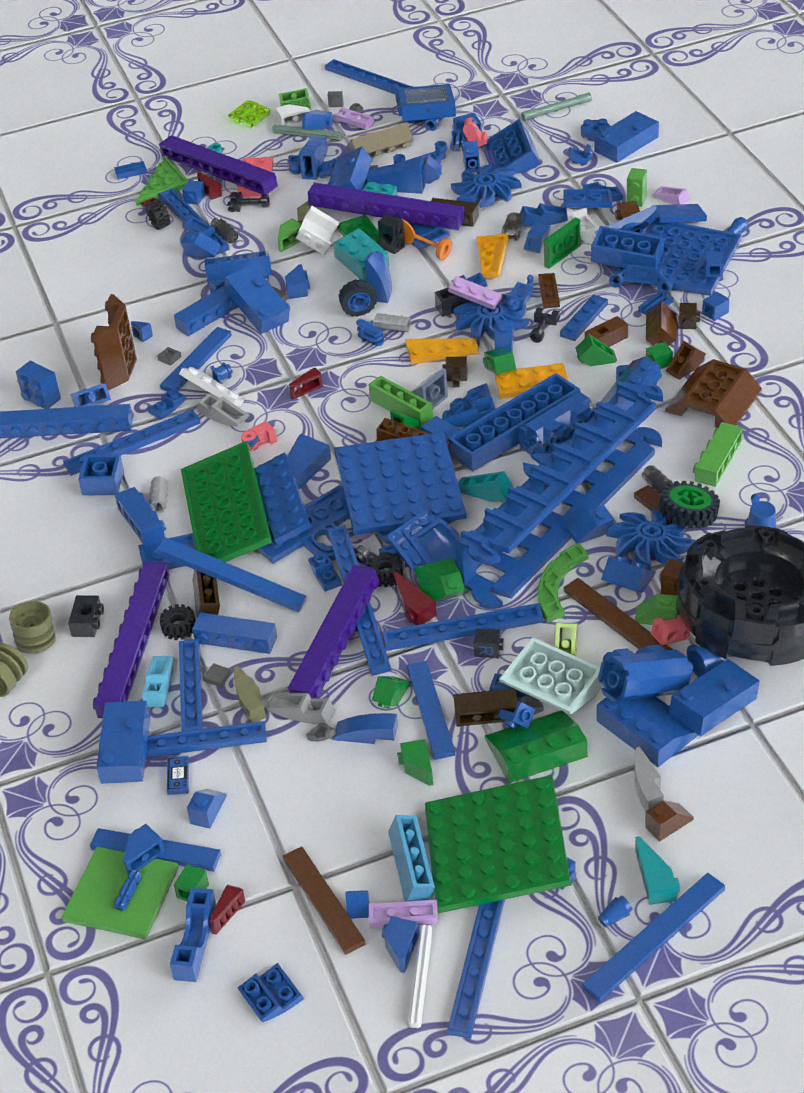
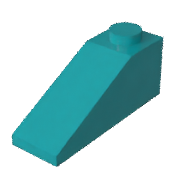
[458,471,513,502]
[635,836,680,905]

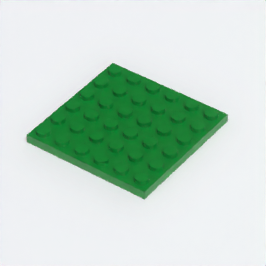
[425,775,572,914]

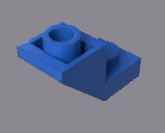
[523,222,551,253]

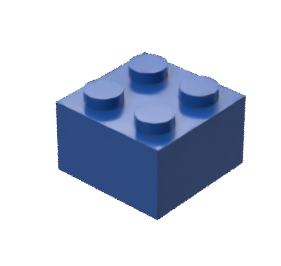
[15,360,61,409]
[78,454,124,495]

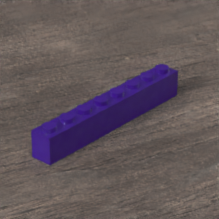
[288,564,379,699]

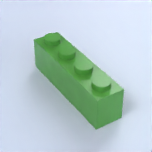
[368,375,433,428]
[693,422,743,487]

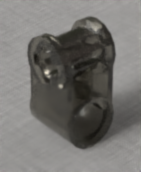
[501,212,522,241]

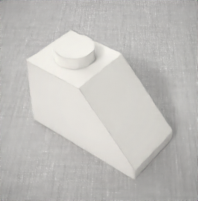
[276,104,309,126]

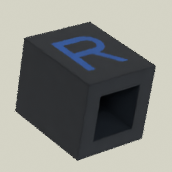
[474,628,504,659]

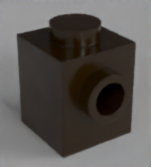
[679,303,700,329]

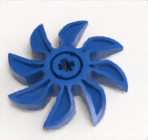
[451,164,522,208]
[453,293,529,341]
[606,509,696,568]

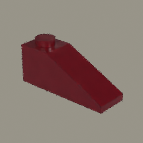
[394,572,437,625]

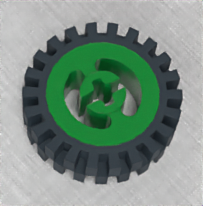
[658,481,720,528]

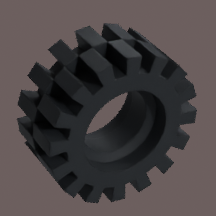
[145,199,171,230]
[367,552,403,587]
[159,604,196,640]

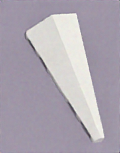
[566,208,599,243]

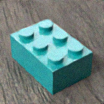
[333,228,389,281]

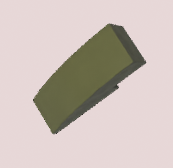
[234,665,266,723]

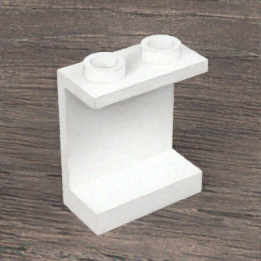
[296,206,339,254]

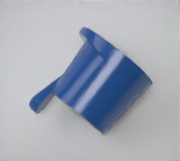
[745,493,776,528]
[686,644,728,678]

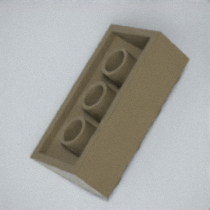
[346,123,413,157]

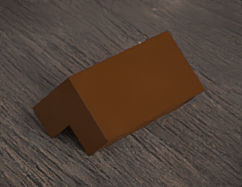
[646,301,677,346]

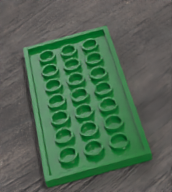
[181,441,272,562]

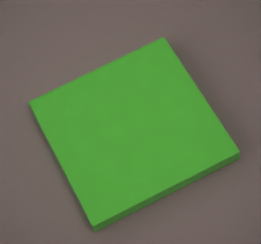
[62,847,179,940]

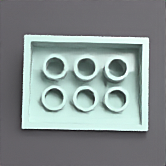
[499,637,603,714]

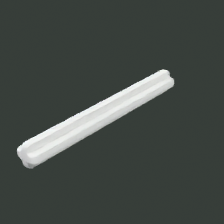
[408,925,432,1029]

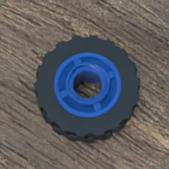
[338,279,377,317]

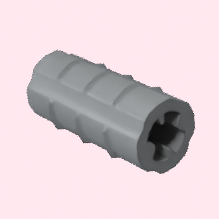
[374,313,411,332]
[149,476,168,513]

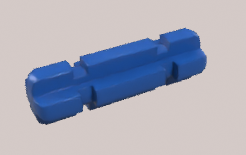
[114,870,142,911]

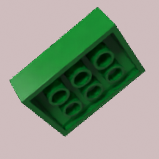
[485,710,588,783]

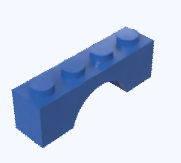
[170,888,217,982]

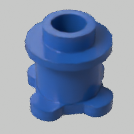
[287,155,301,174]
[210,362,233,384]

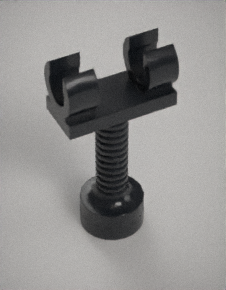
[227,192,269,212]
[530,308,560,343]

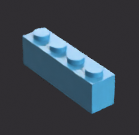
[388,815,435,901]

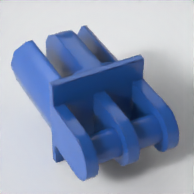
[450,130,467,151]
[356,319,384,346]

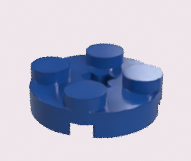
[581,118,610,141]

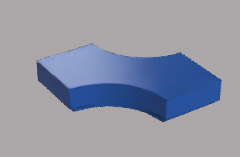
[583,182,623,202]

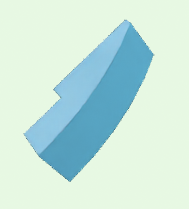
[142,656,173,707]

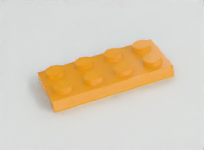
[494,363,568,399]

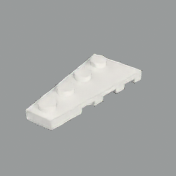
[179,367,244,406]

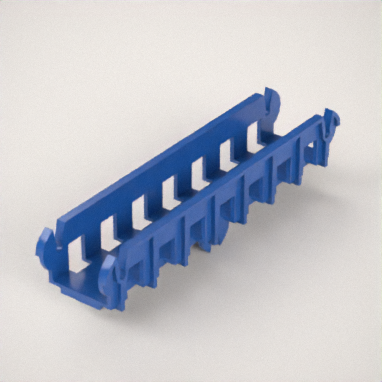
[456,382,663,609]

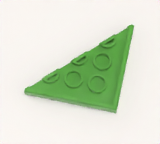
[135,156,188,206]

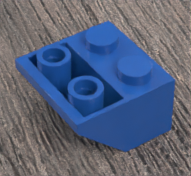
[601,555,656,593]

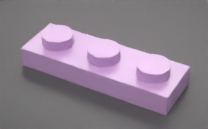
[448,276,501,310]
[369,900,438,928]

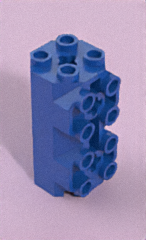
[518,391,596,455]
[598,645,693,702]

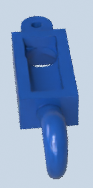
[506,274,534,310]

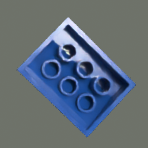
[482,119,541,174]
[204,250,272,284]
[596,697,699,767]

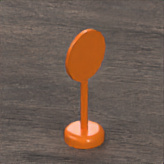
[402,219,452,260]

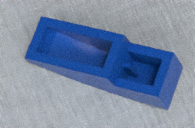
[518,203,568,226]
[333,713,398,744]

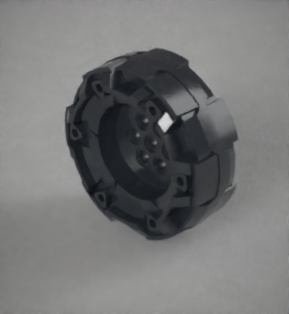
[676,525,804,666]

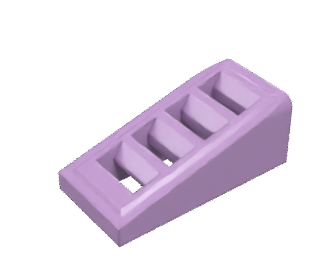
[652,186,689,205]

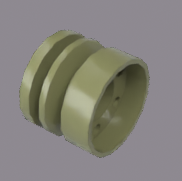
[9,601,56,654]
[0,643,28,697]

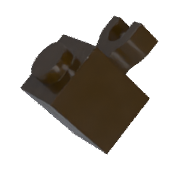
[442,356,468,387]

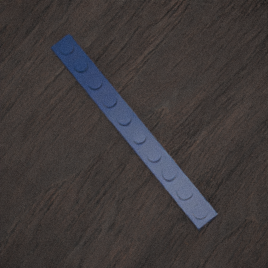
[327,525,391,676]

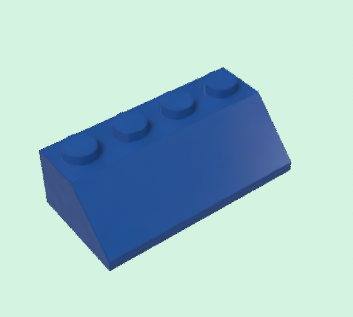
[595,357,662,409]

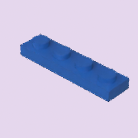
[560,295,608,341]

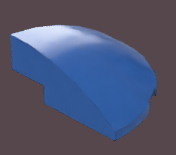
[365,251,392,303]
[442,383,496,426]

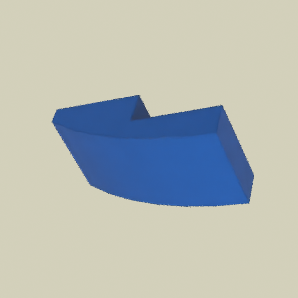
[148,390,186,419]
[308,552,342,592]

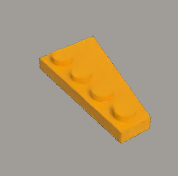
[476,234,509,279]
[405,338,479,365]

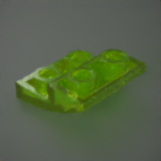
[228,100,271,128]

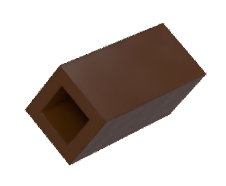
[584,316,628,347]

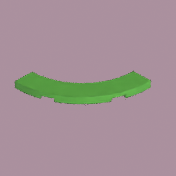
[538,543,588,623]

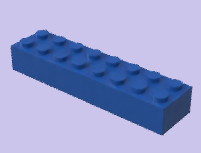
[448,373,580,472]

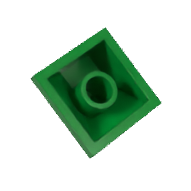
[414,558,465,602]

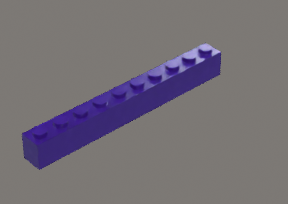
[159,135,278,196]
[307,182,464,230]
[93,561,170,719]

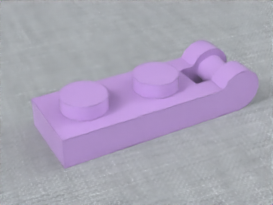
[332,108,374,129]

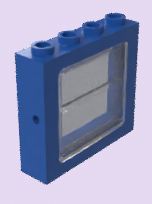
[395,84,456,121]

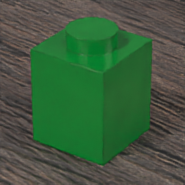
[645,342,673,369]
[173,865,209,902]

